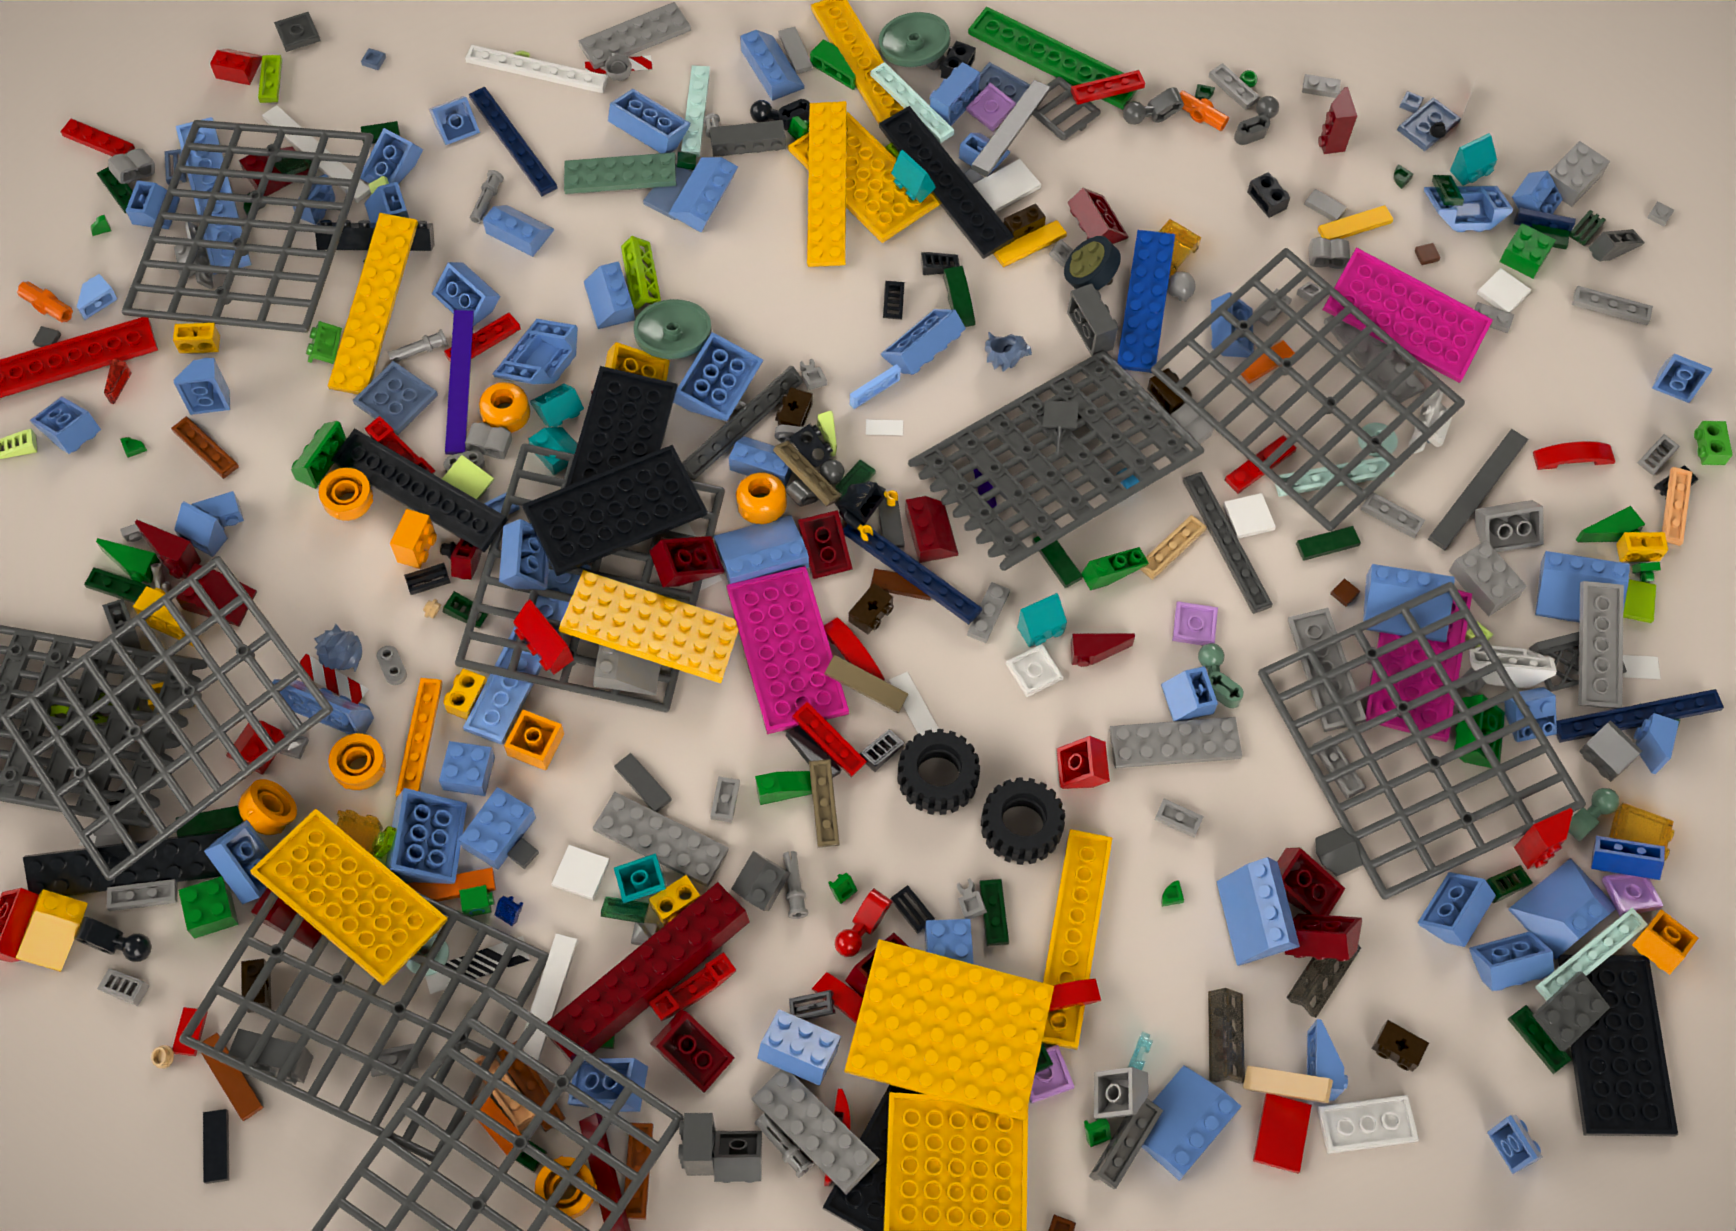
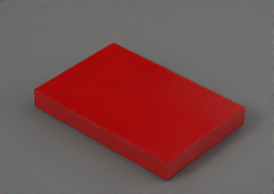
[1253,1093,1312,1174]

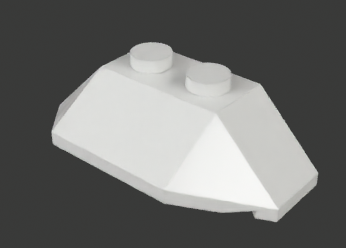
[1468,646,1557,688]

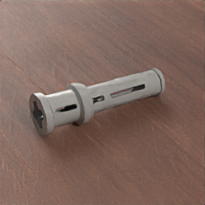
[469,170,504,224]
[387,329,448,362]
[783,851,808,919]
[755,1113,814,1178]

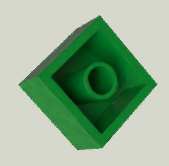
[1499,223,1556,279]
[178,876,239,939]

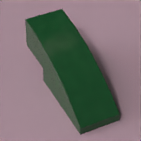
[943,266,976,327]

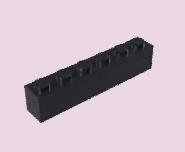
[315,220,435,251]

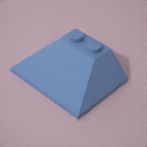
[1424,186,1513,232]
[492,319,578,384]
[1508,858,1616,960]

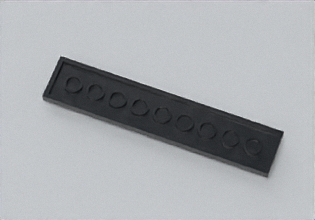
[879,106,1015,259]
[331,428,508,553]
[23,830,230,896]

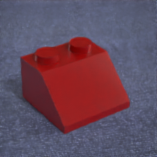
[210,49,262,85]
[226,721,285,775]
[1056,736,1110,789]

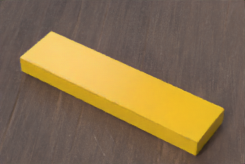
[1317,205,1393,240]
[993,220,1067,267]

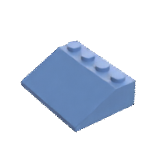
[674,332,763,421]
[714,515,809,584]
[1535,551,1630,623]
[1363,564,1455,642]
[272,679,374,734]
[385,788,467,884]
[1216,857,1300,966]
[1142,1065,1241,1181]

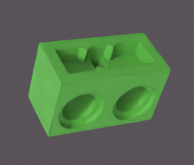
[1694,421,1733,465]

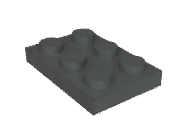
[1532,972,1610,1051]

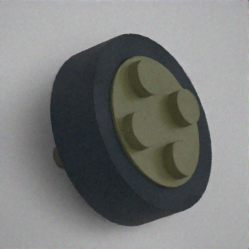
[1064,236,1121,290]

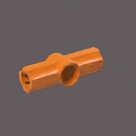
[1179,91,1229,131]
[17,281,73,323]

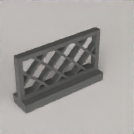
[1529,632,1627,692]

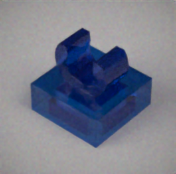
[494,895,523,926]

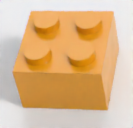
[390,509,437,569]
[504,710,564,771]
[1632,909,1699,975]

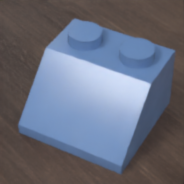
[429,96,480,145]
[1634,713,1679,774]

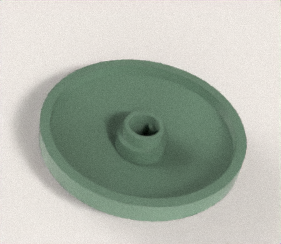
[879,12,951,67]
[634,299,712,359]

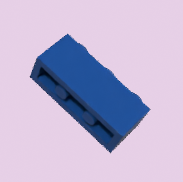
[1591,836,1665,880]

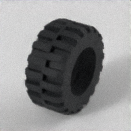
[897,729,980,815]
[981,777,1065,865]

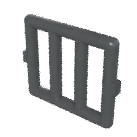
[1033,76,1101,140]

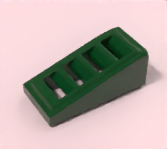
[442,591,489,629]
[1486,865,1533,903]

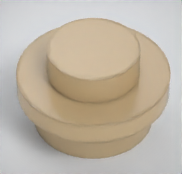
[423,599,441,619]
[151,1045,174,1069]

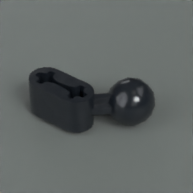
[750,99,810,130]
[74,917,152,962]

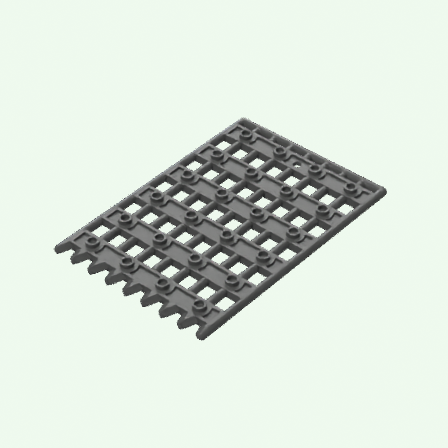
[908,350,1204,571]
[0,625,208,828]

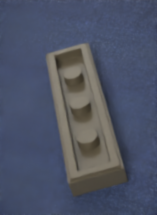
[773,441,841,507]
[824,655,908,713]
[809,759,840,848]

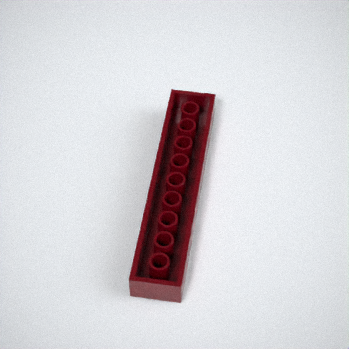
[547,882,750,1063]

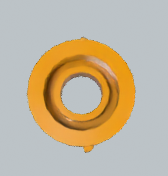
[479,382,531,433]
[318,468,373,521]
[736,472,787,524]
[328,733,386,790]
[238,779,297,835]
[534,1155,597,1219]

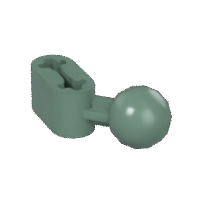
[1198,643,1244,709]
[1568,788,1620,842]

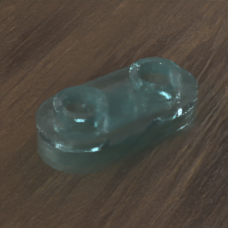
[1127,1031,1153,1070]

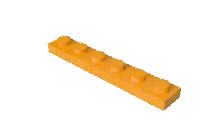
[395,678,443,798]

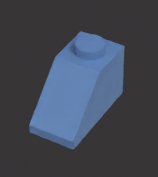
[194,491,244,527]

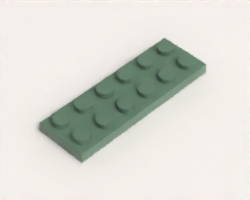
[564,152,676,194]

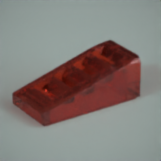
[104,359,132,404]

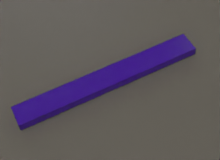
[445,310,474,455]

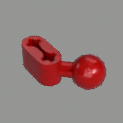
[834,888,892,957]

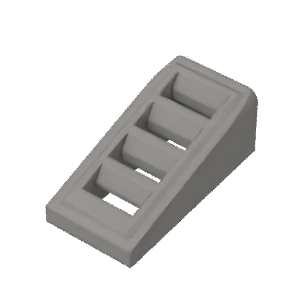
[1638,434,1680,475]
[97,968,149,1006]

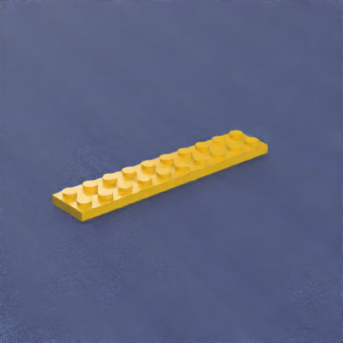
[811,0,904,135]
[807,101,847,267]
[328,213,418,395]
[1042,829,1112,1050]

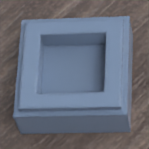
[361,48,386,70]
[1399,91,1424,113]

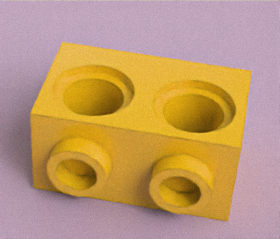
[173,323,220,353]
[1616,532,1668,562]
[443,668,487,720]
[649,875,700,926]

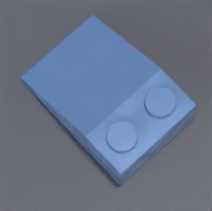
[360,128,423,184]
[1652,354,1712,403]
[30,397,101,454]
[1307,1019,1348,1101]
[567,1058,648,1112]
[1487,1115,1543,1174]

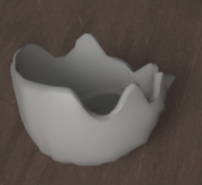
[604,52,632,81]
[1168,271,1196,302]

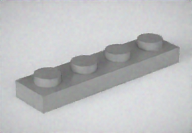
[1572,286,1653,325]

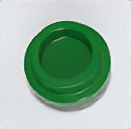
[1240,70,1258,88]

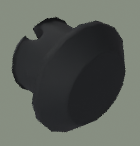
[1430,122,1446,138]
[440,541,457,559]

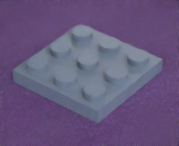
[353,361,438,435]

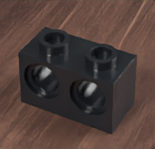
[939,40,976,79]
[1247,172,1290,218]
[790,423,833,468]

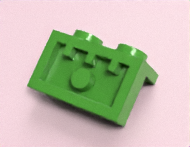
[306,321,342,364]

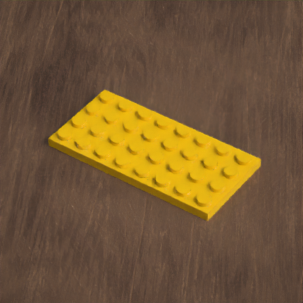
[788,112,939,243]
[559,570,739,683]
[250,809,448,986]

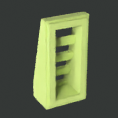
[817,411,837,456]
[0,429,37,459]

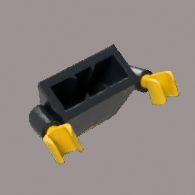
[835,481,898,541]

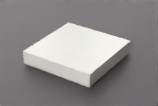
[1477,268,1531,313]
[1223,493,1276,539]
[1006,644,1063,697]
[552,845,610,900]

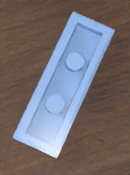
[850,364,901,409]

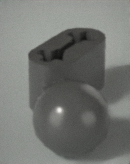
[1123,87,1184,125]
[1234,96,1279,145]
[786,459,845,506]

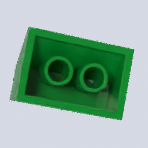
[291,421,347,489]
[1454,694,1505,768]

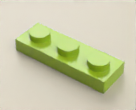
[258,55,282,103]

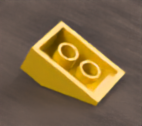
[605,342,670,381]
[133,586,194,647]
[15,889,88,972]

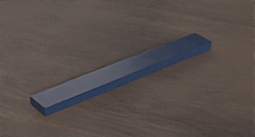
[469,86,558,197]
[843,523,982,625]
[1556,689,1724,743]

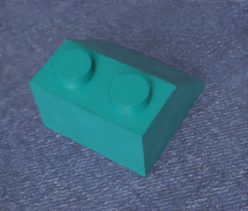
[1450,133,1497,186]
[891,150,936,203]
[530,383,584,427]
[528,427,577,476]
[1017,593,1067,647]
[614,853,667,904]

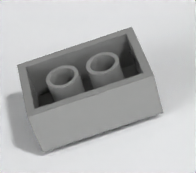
[1549,141,1610,207]
[1449,541,1526,617]

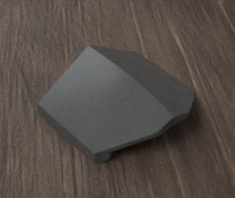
[1315,827,1363,877]

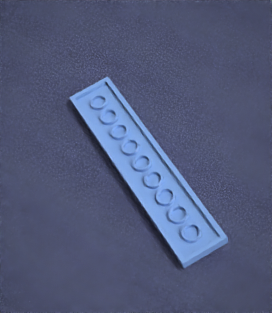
[176,117,252,275]
[463,564,591,745]

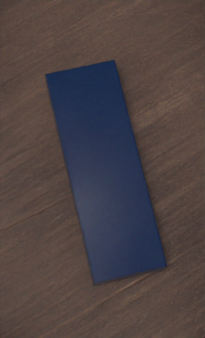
[1514,208,1576,234]

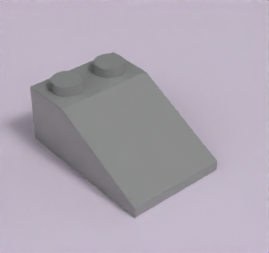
[593,645,661,695]

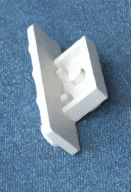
[1409,389,1452,454]

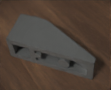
[1588,229,1645,261]
[102,599,142,649]

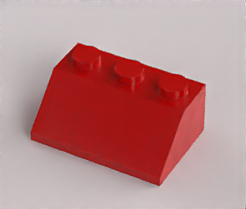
[513,600,574,675]
[1514,808,1573,869]
[0,888,39,962]

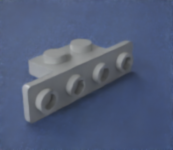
[174,222,214,289]

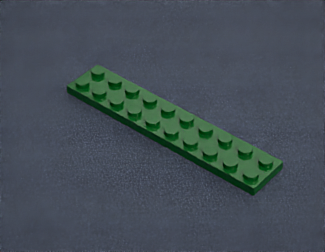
[968,6,1137,110]

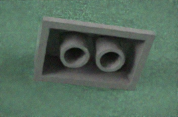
[1475,500,1544,552]

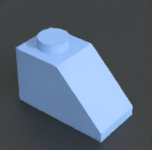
[77,274,117,320]

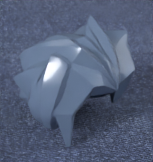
[985,332,1032,372]
[314,624,362,672]

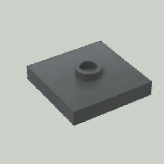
[274,12,321,52]

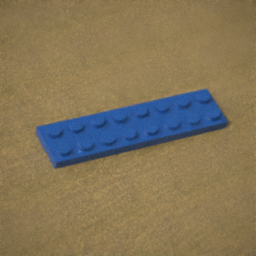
[1117,230,1175,373]

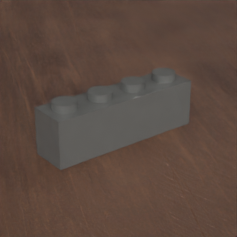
[710,120,786,157]

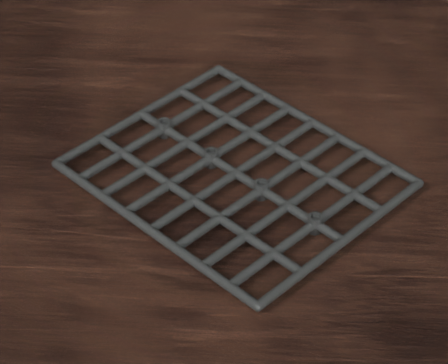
[122,120,374,333]
[1151,248,1465,531]
[455,443,725,712]
[1,556,333,881]
[1258,582,1586,899]
[179,891,549,1162]
[311,986,684,1231]

